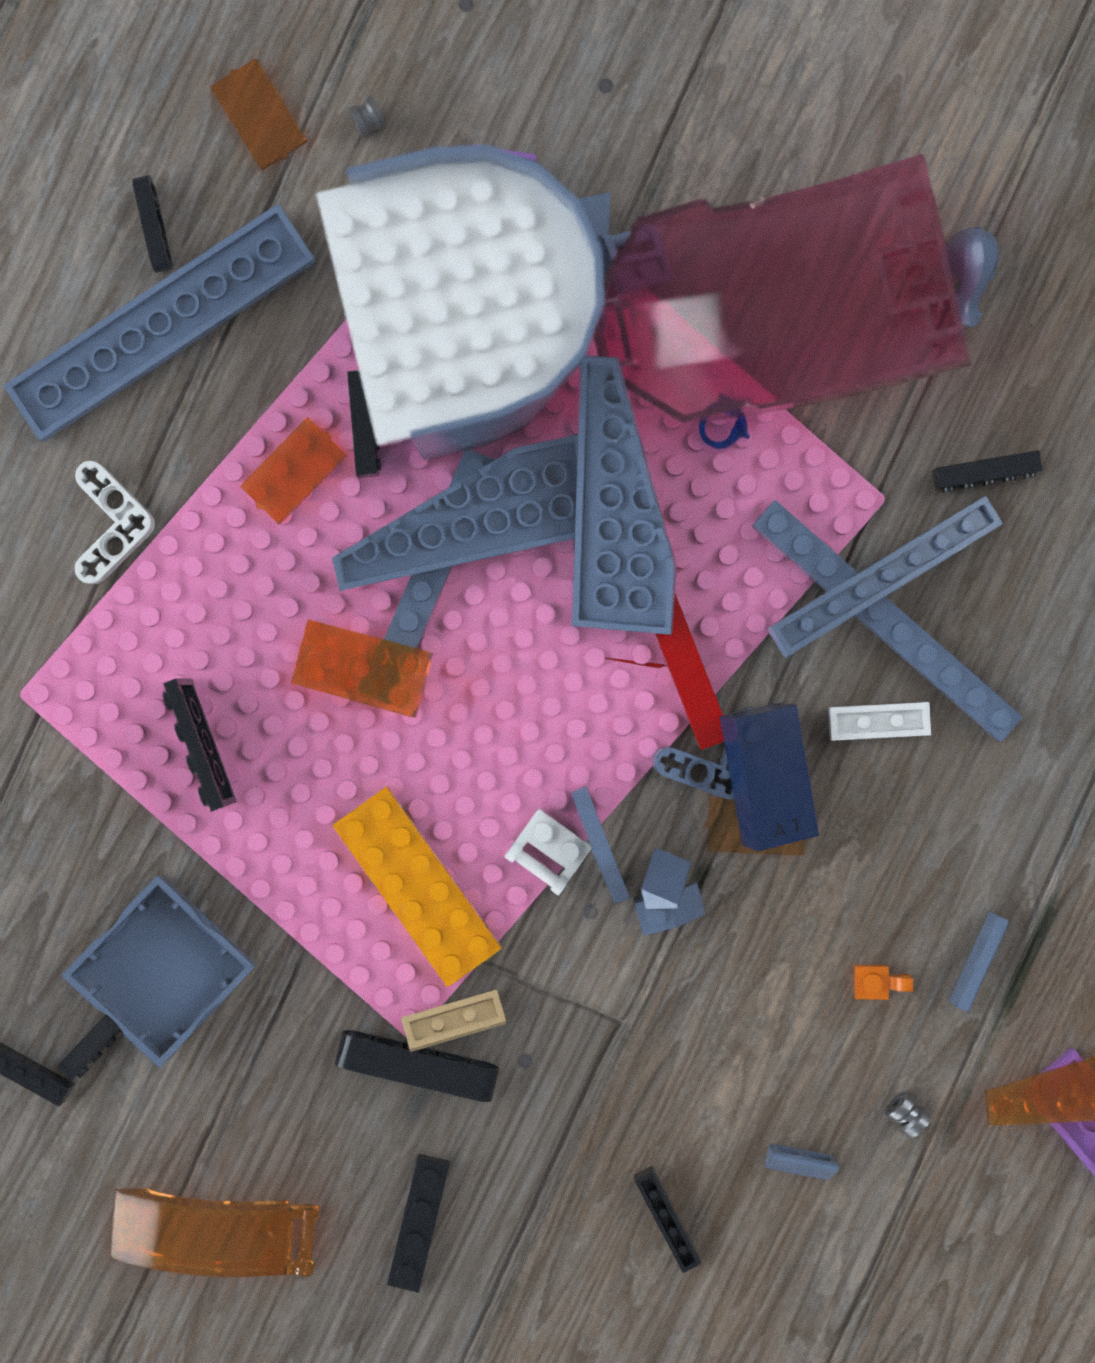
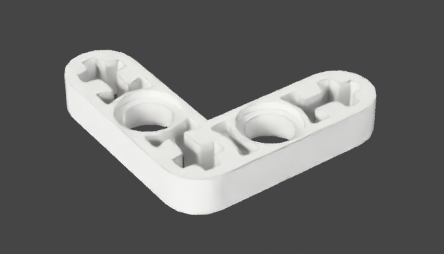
[75,461,155,584]

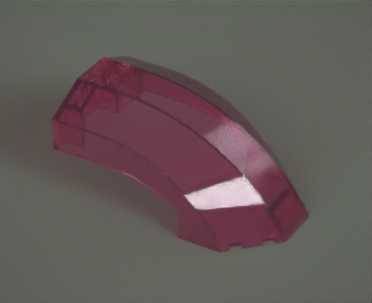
[593,153,972,423]

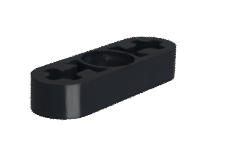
[132,175,173,273]

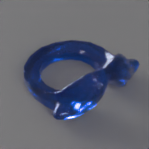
[698,396,750,449]

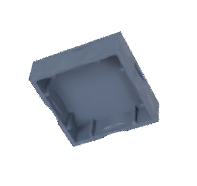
[61,875,258,1068]

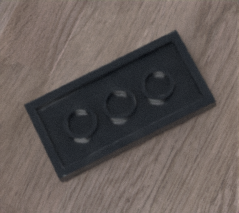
[162,678,237,811]

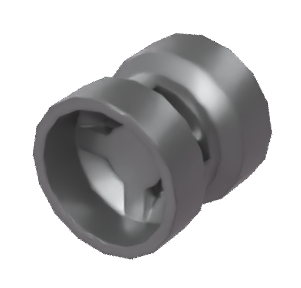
[884,1090,932,1138]

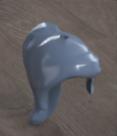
[942,227,999,328]

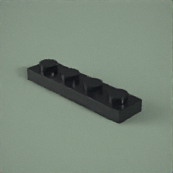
[387,1154,450,1293]

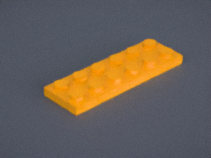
[332,786,502,988]

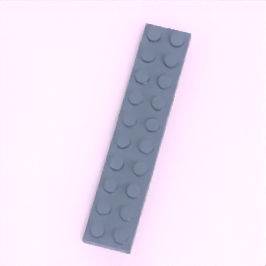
[3,204,316,443]

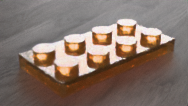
[291,619,433,718]

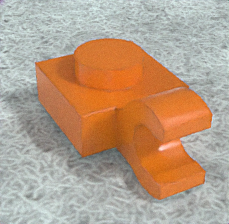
[854,964,914,1000]

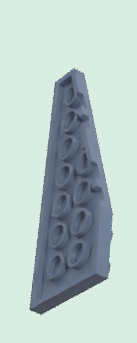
[572,355,676,635]
[332,434,578,591]

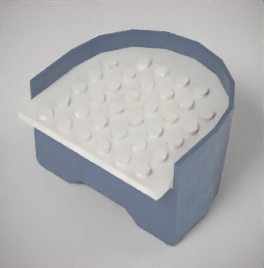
[316,145,604,460]

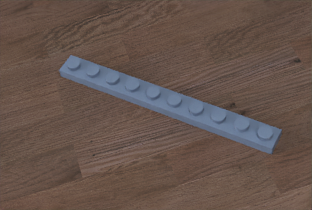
[752,500,1023,742]

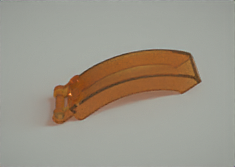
[110,1188,320,1277]

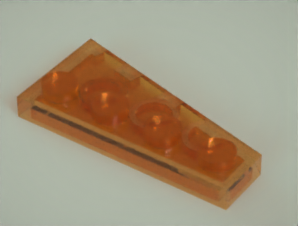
[984,1056,1095,1126]

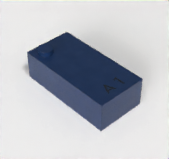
[720,703,819,851]

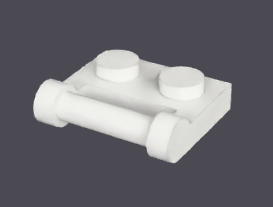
[504,808,592,896]

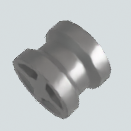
[348,96,387,139]

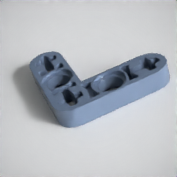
[652,707,754,799]
[571,786,630,904]

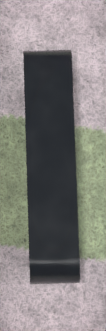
[335,1030,499,1102]

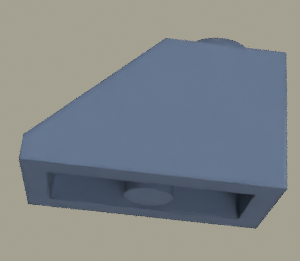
[633,882,705,936]

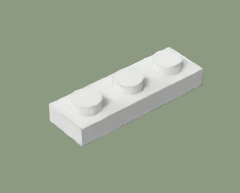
[828,702,931,741]

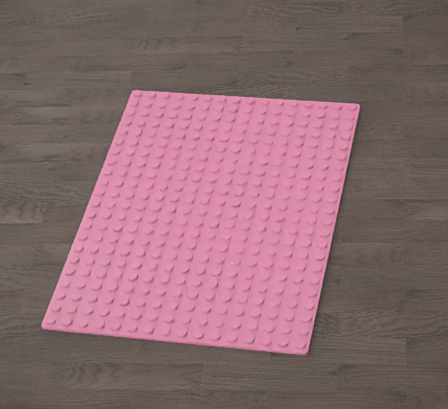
[20,274,885,1037]

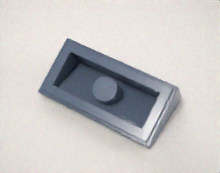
[641,849,691,909]
[765,1143,839,1180]

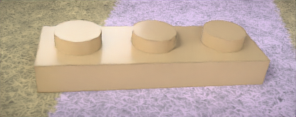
[401,990,506,1052]

